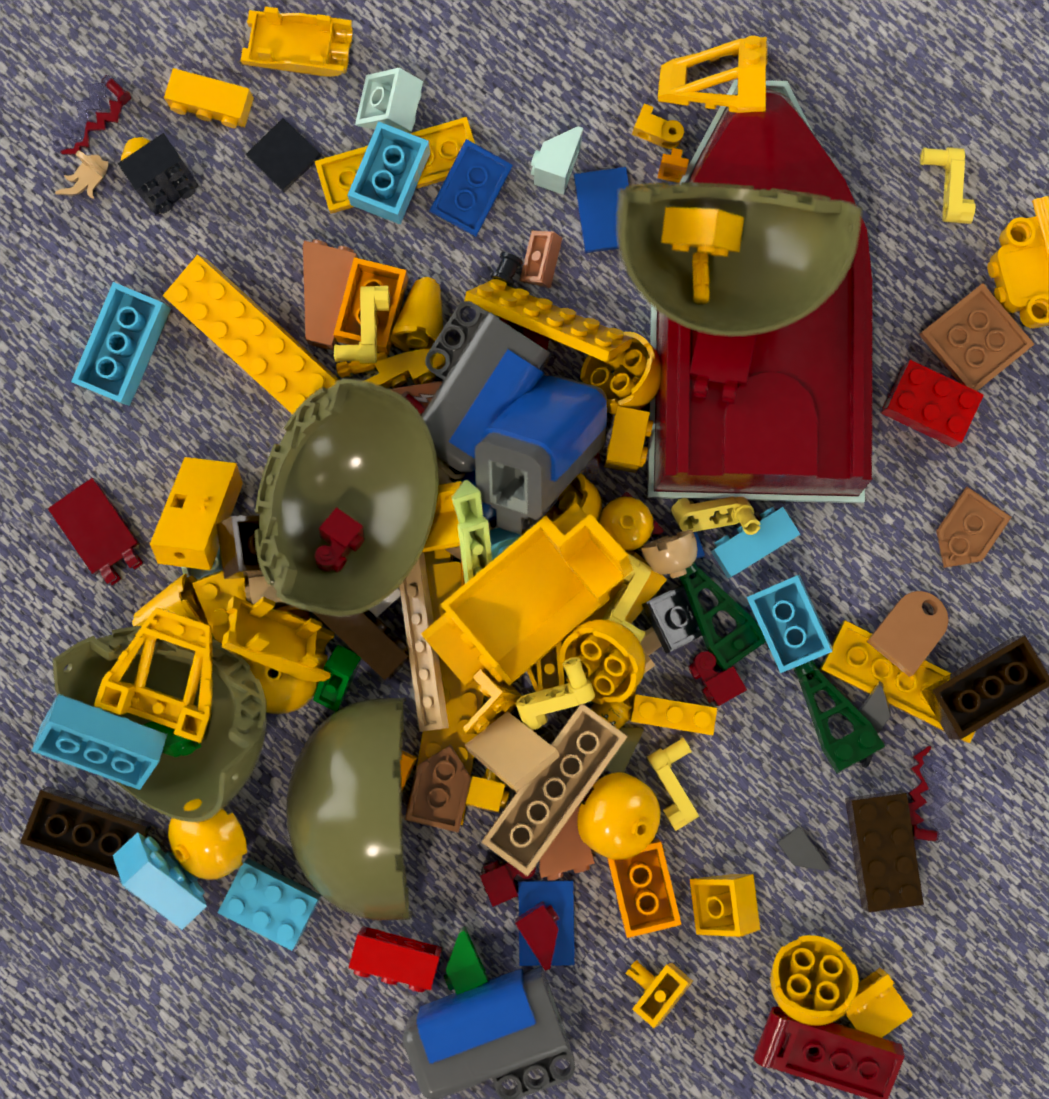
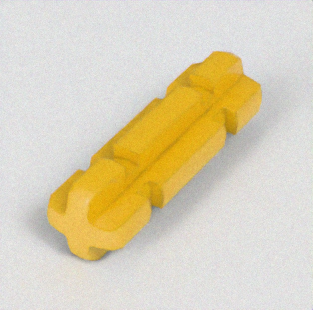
[692,252,710,304]
[336,352,388,377]

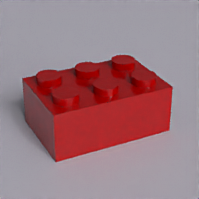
[881,360,984,448]
[348,926,442,992]

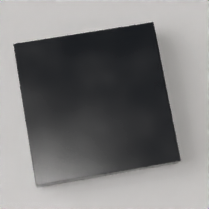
[246,118,321,193]
[642,585,702,654]

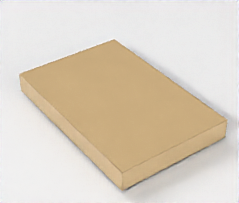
[465,711,560,792]

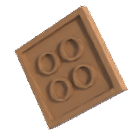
[919,283,1035,391]

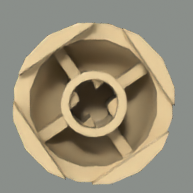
[641,530,698,578]

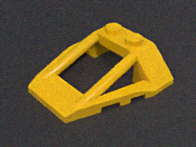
[658,36,768,113]
[94,607,212,743]

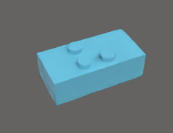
[71,282,171,406]
[31,694,167,790]

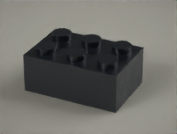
[117,133,199,215]

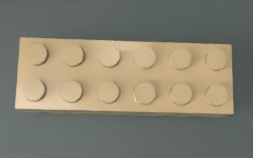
[482,704,627,876]

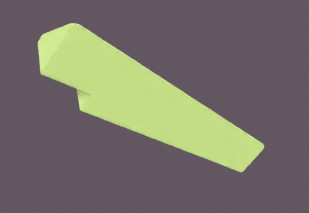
[452,480,493,583]

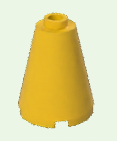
[391,277,443,352]
[132,574,208,626]

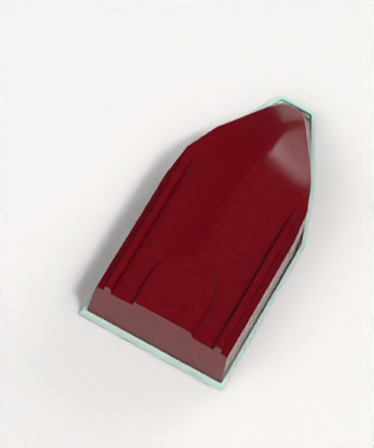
[647,80,872,503]

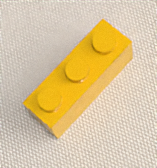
[164,68,254,128]
[629,694,717,735]

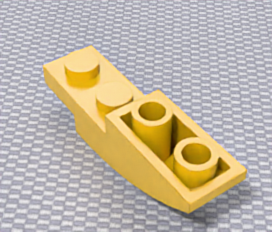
[365,348,446,388]

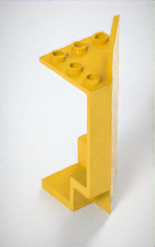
[421,502,633,687]

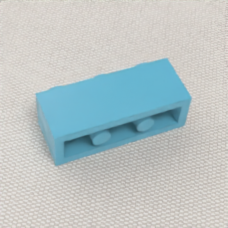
[711,507,800,579]

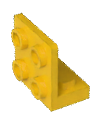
[422,481,462,552]
[463,669,522,734]
[845,968,912,1038]

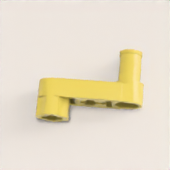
[920,147,976,224]
[334,286,390,364]
[671,497,760,535]
[603,553,652,643]
[516,657,595,730]
[647,737,699,831]

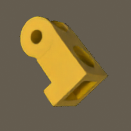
[632,103,684,149]

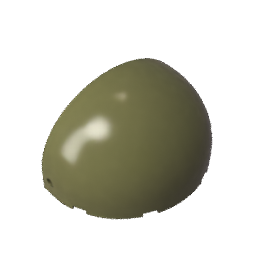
[616,182,862,336]
[255,379,438,616]
[53,626,267,822]
[286,697,412,920]

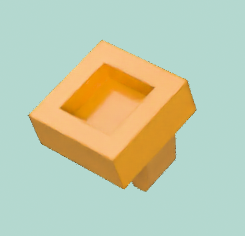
[657,148,689,183]

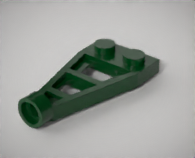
[679,562,766,671]
[794,660,885,774]

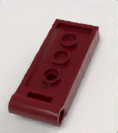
[753,1007,905,1099]

